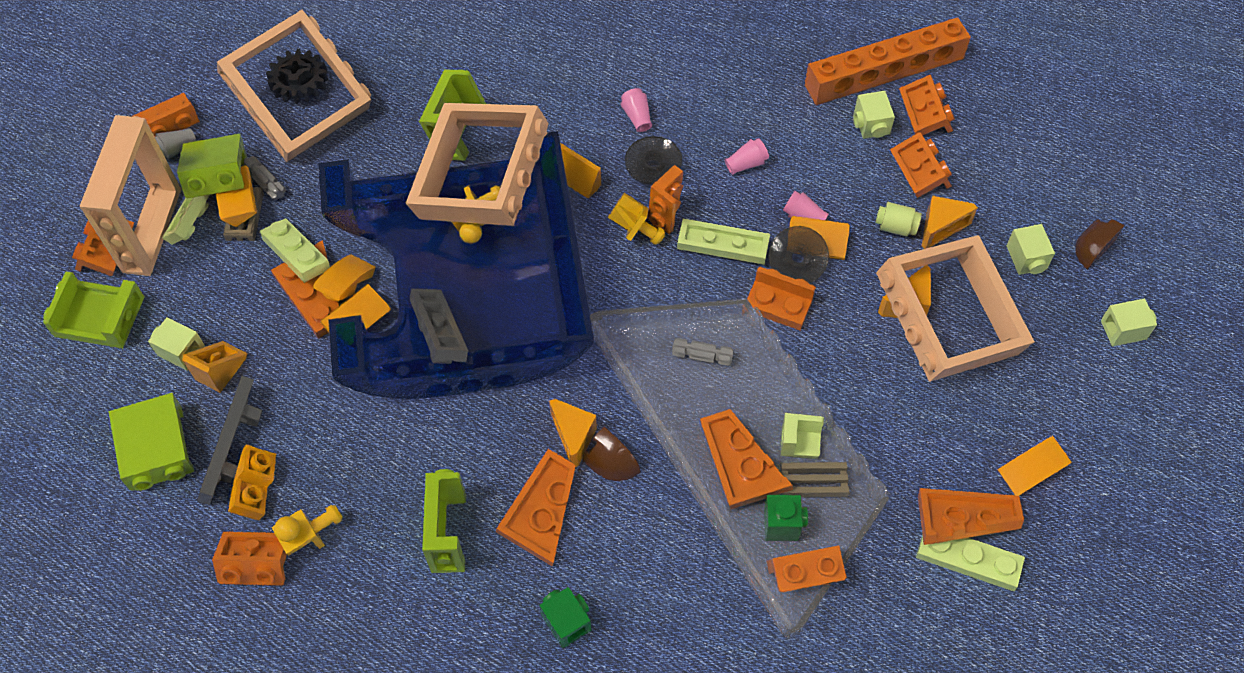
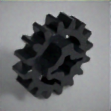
[266,49,329,104]

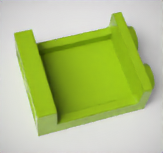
[419,69,486,161]
[177,134,247,199]
[43,271,144,349]
[108,393,194,491]
[422,469,466,573]

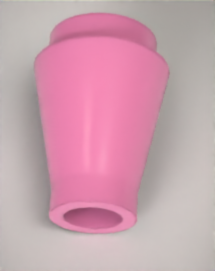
[621,88,652,132]
[724,138,769,175]
[783,191,829,220]

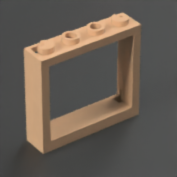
[217,9,371,162]
[406,103,549,226]
[80,115,181,276]
[876,235,1035,382]

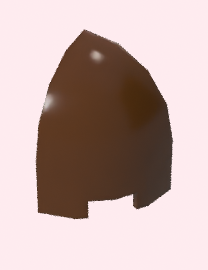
[1075,219,1125,270]
[582,427,641,481]

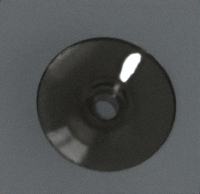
[625,136,682,185]
[769,226,829,284]

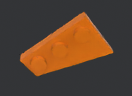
[271,240,340,339]
[700,409,793,510]
[496,449,576,566]
[918,488,1024,545]

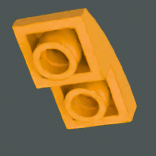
[313,254,376,301]
[997,435,1072,496]
[228,444,276,521]

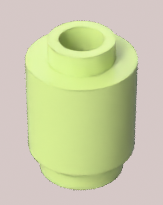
[875,202,922,237]

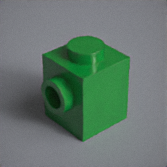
[764,495,808,541]
[539,587,592,649]

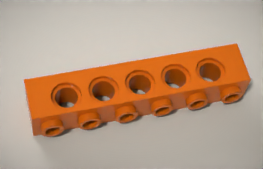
[805,17,971,105]

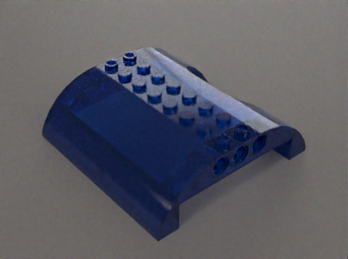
[318,131,594,399]

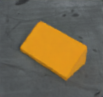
[545,140,601,198]
[216,165,257,227]
[786,216,850,260]
[320,284,391,347]

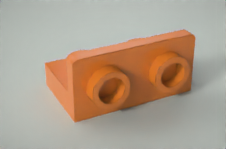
[899,74,955,135]
[132,93,200,137]
[890,132,952,198]
[648,165,684,234]
[72,220,134,276]
[744,267,816,331]
[212,532,287,585]
[766,545,846,592]

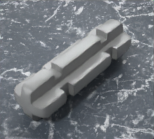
[243,156,286,200]
[672,338,733,366]

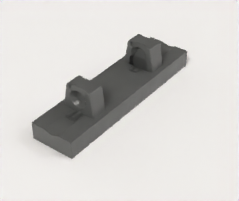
[410,288,468,364]
[197,376,262,505]

